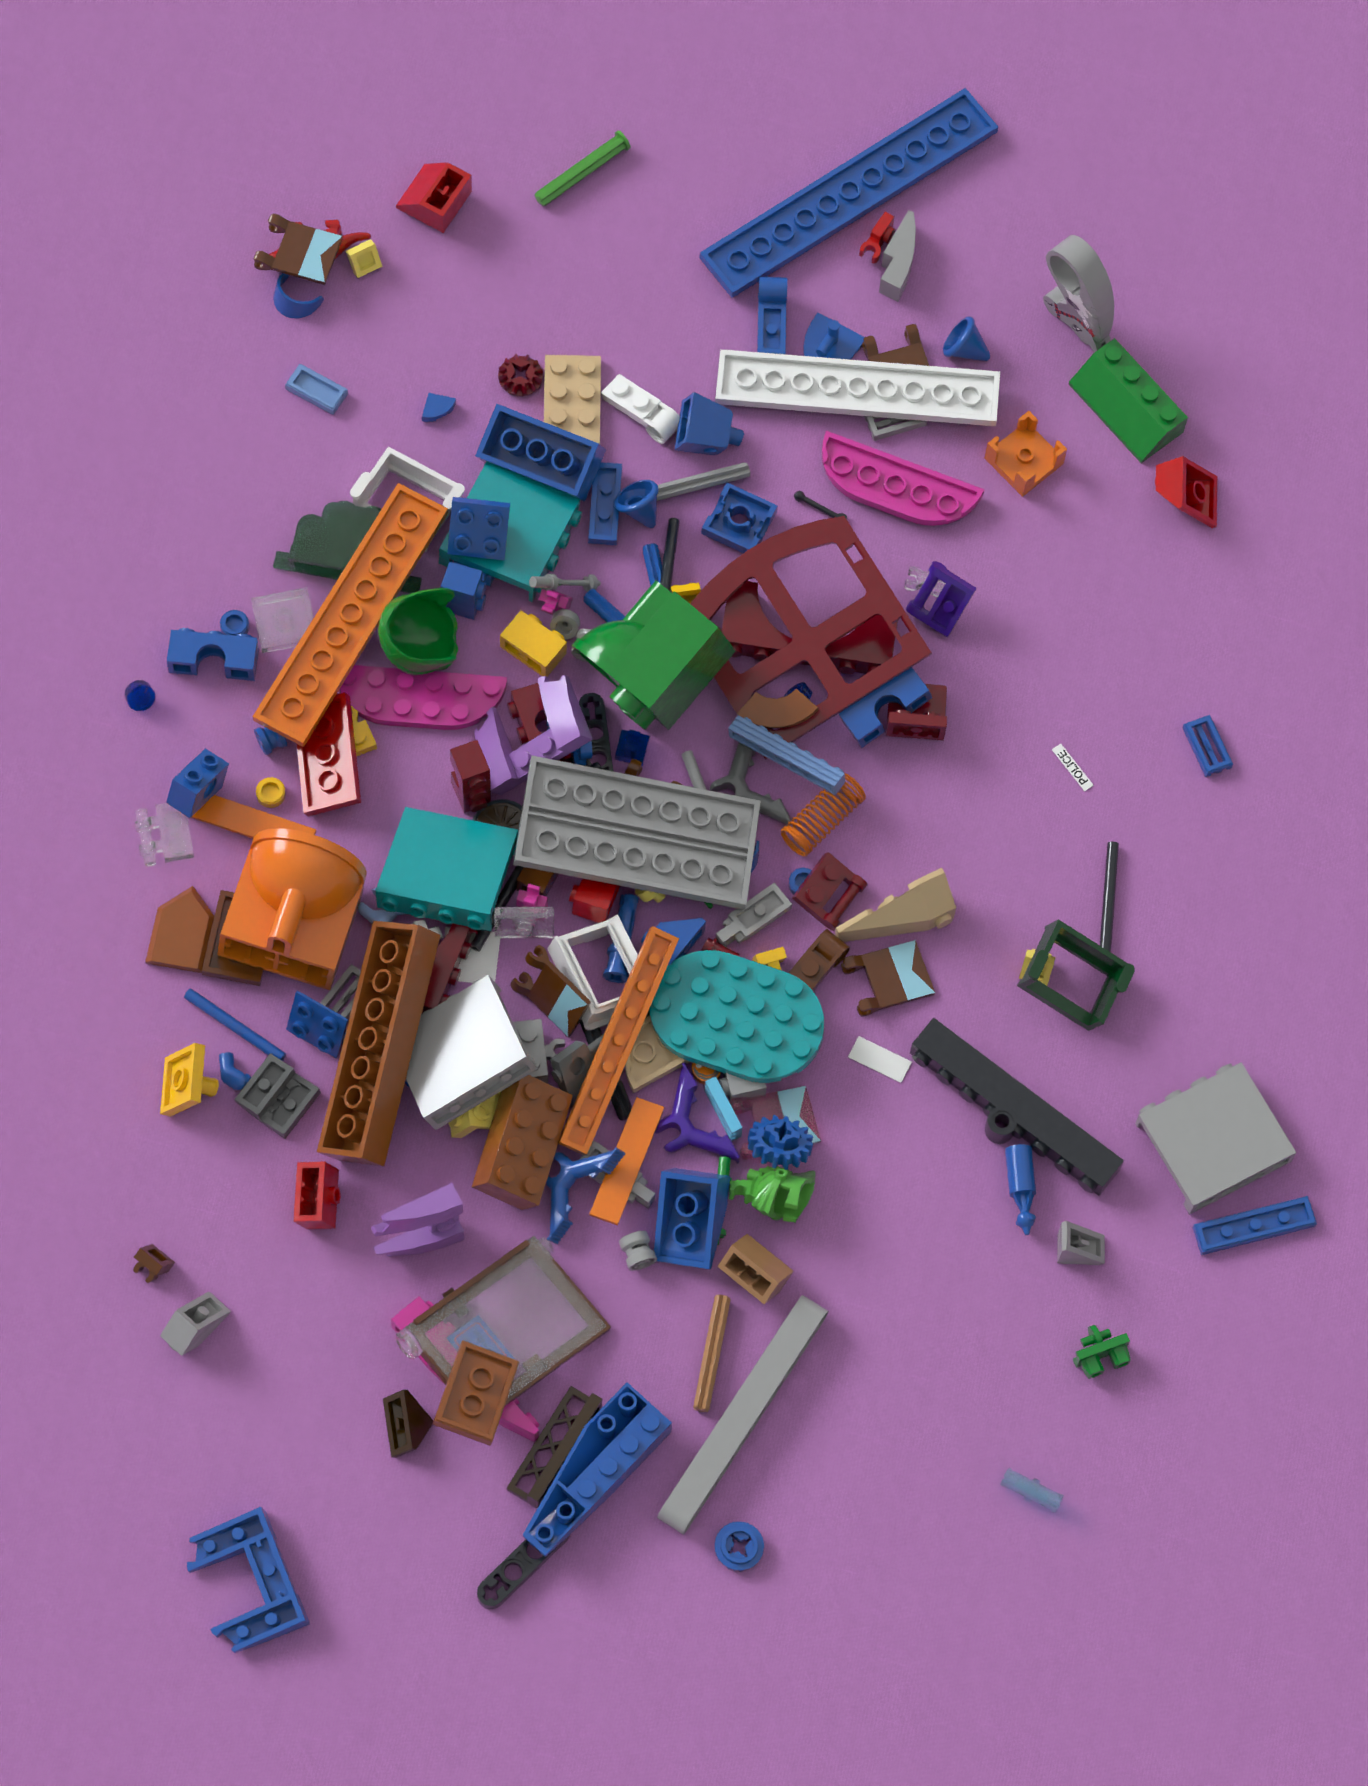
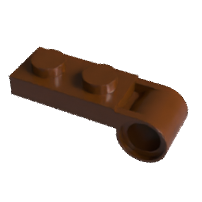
[789,929,850,991]

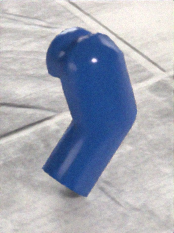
[219,1052,251,1091]

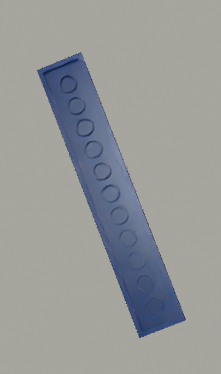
[699,88,998,298]

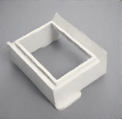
[350,446,465,552]
[547,914,638,1030]

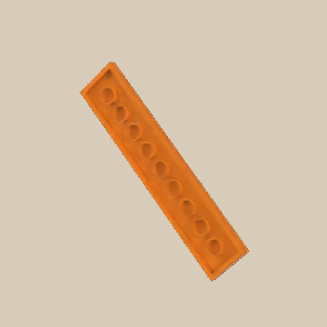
[252,483,448,747]

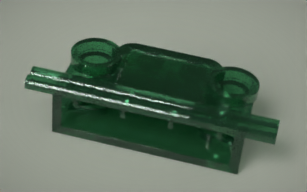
[273,501,422,594]

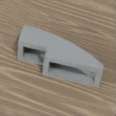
[879,210,916,302]

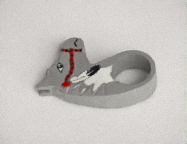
[1043,235,1114,352]

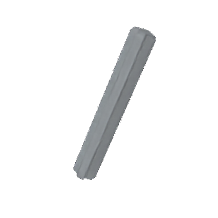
[657,462,750,501]

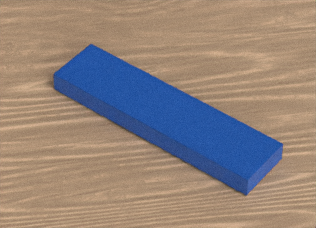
[1192,1196,1317,1255]

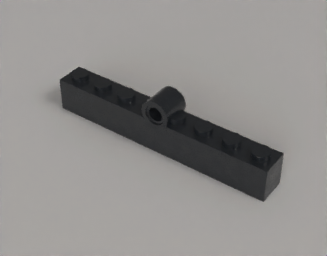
[910,1017,1124,1196]

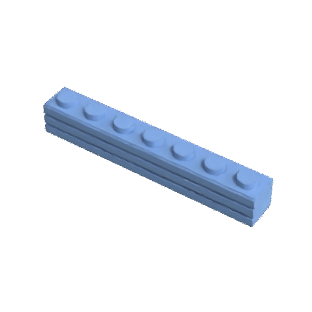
[728,715,845,795]

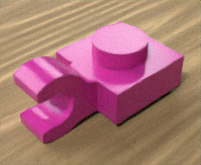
[538,589,573,614]
[516,884,548,918]

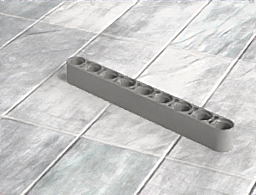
[657,1295,829,1535]

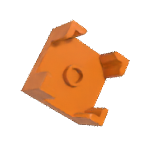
[984,411,1067,497]

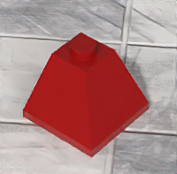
[1155,456,1218,528]

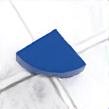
[422,393,456,422]

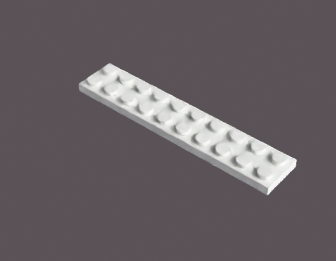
[715,349,1000,426]

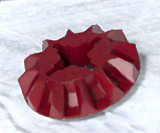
[498,354,543,396]

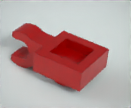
[859,211,896,264]

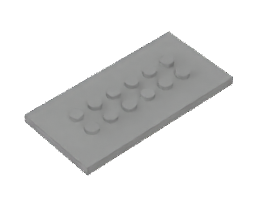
[513,756,761,910]

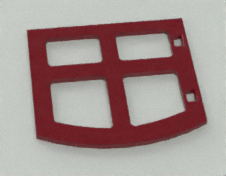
[691,516,932,760]

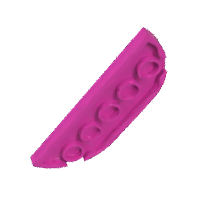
[822,430,984,526]
[338,665,507,730]

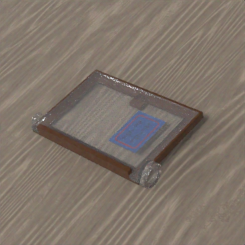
[395,1236,611,1407]

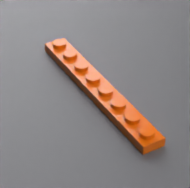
[558,926,679,1156]

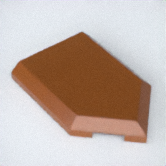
[145,886,214,973]

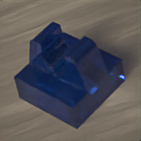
[615,729,650,766]

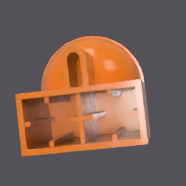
[217,828,367,990]

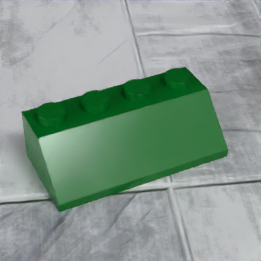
[1069,338,1188,463]

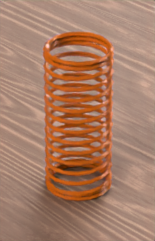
[781,773,866,856]

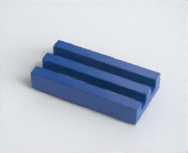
[1182,715,1233,777]

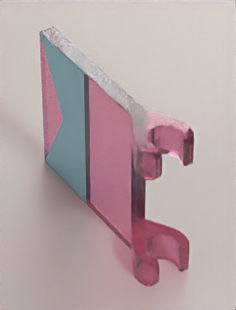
[730,1086,821,1160]

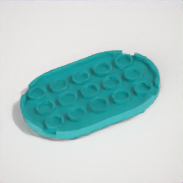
[649,950,824,1083]

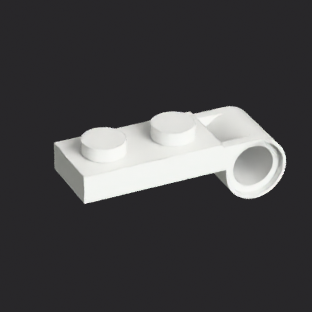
[601,374,680,444]

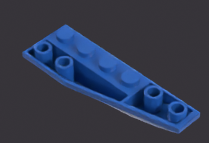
[522,1382,672,1557]

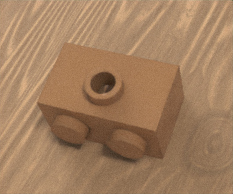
[717,1234,794,1304]

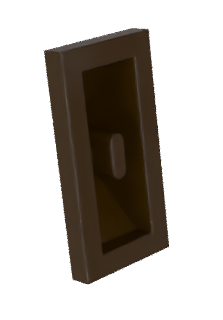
[383,1390,433,1458]

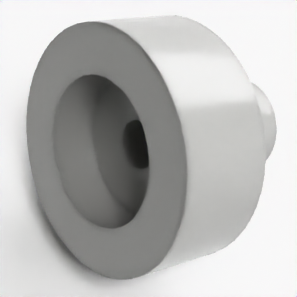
[550,609,580,640]

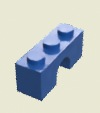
[167,628,259,681]
[839,667,932,748]

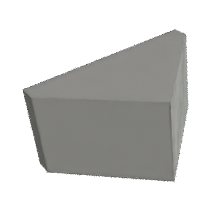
[1057,1221,1105,1265]

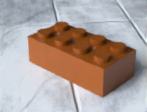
[472,1075,573,1210]

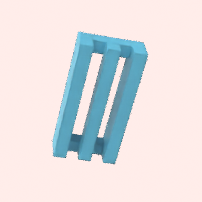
[704,1077,743,1142]

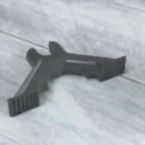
[710,742,791,826]

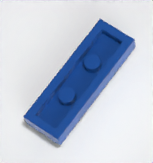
[588,462,622,545]

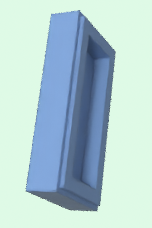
[285,364,348,415]

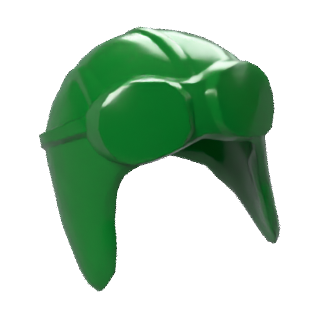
[378,588,458,675]

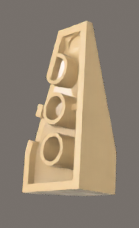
[835,868,956,942]

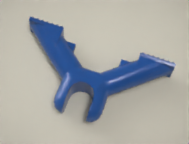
[545,1147,625,1244]

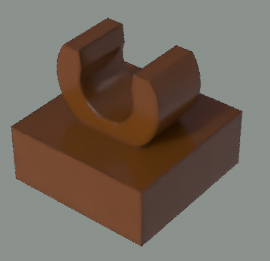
[133,1244,175,1283]

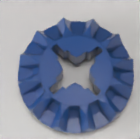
[714,1522,764,1572]

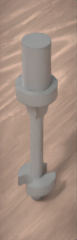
[529,574,601,592]

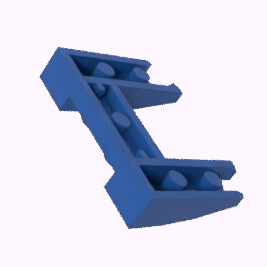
[187,1507,310,1653]

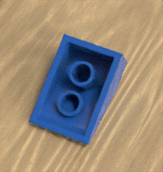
[654,1168,730,1269]

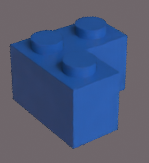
[441,561,494,620]

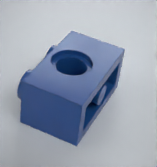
[166,748,229,818]

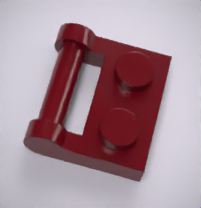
[792,852,868,930]

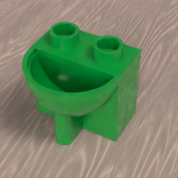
[571,580,735,730]

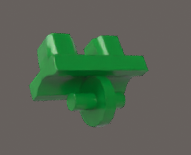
[1073,1325,1131,1379]

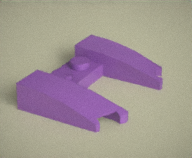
[474,675,593,795]
[371,1183,464,1257]

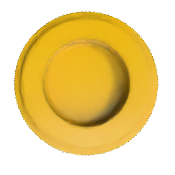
[256,777,285,808]

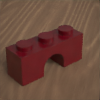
[507,683,572,763]
[450,740,491,813]

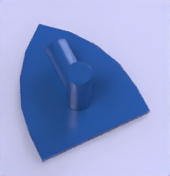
[803,312,865,360]

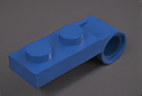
[757,277,788,354]

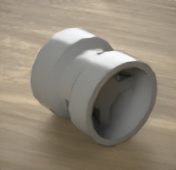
[619,1231,657,1271]

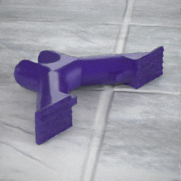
[655,1063,740,1164]

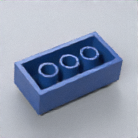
[475,404,606,502]

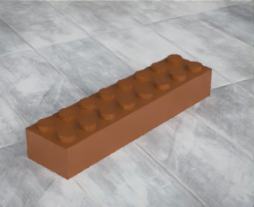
[317,921,440,1167]

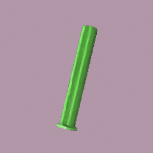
[535,130,631,206]

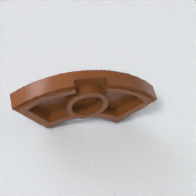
[737,689,819,729]

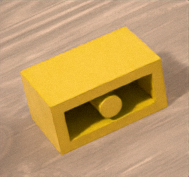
[500,610,567,677]

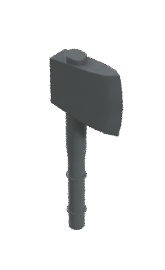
[550,1010,650,1108]

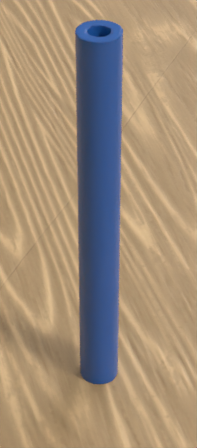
[184,988,286,1061]

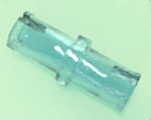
[1000,1467,1064,1513]

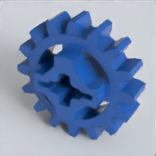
[747,1115,813,1170]

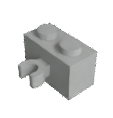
[513,1019,565,1084]

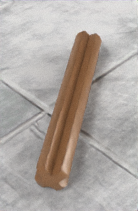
[693,1294,731,1412]

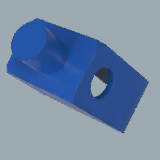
[675,392,744,455]

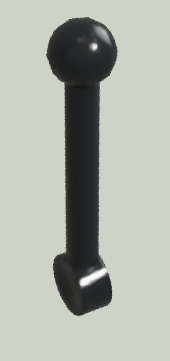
[794,491,847,519]

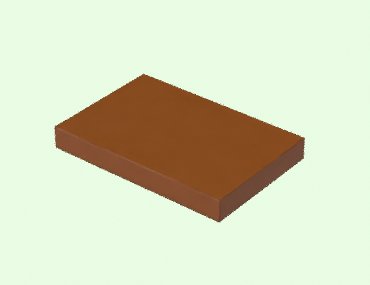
[432,1340,520,1446]

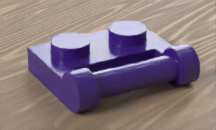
[906,561,977,637]

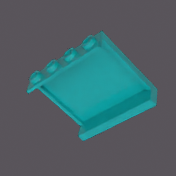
[438,461,582,602]
[375,807,518,931]

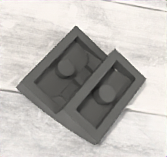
[234,1053,321,1139]

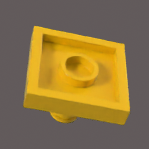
[160,1043,219,1117]

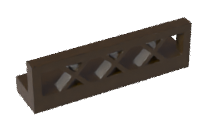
[506,1386,603,1508]

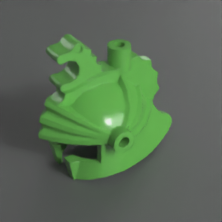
[729,1166,816,1223]

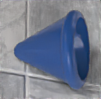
[943,316,991,361]
[614,480,659,528]

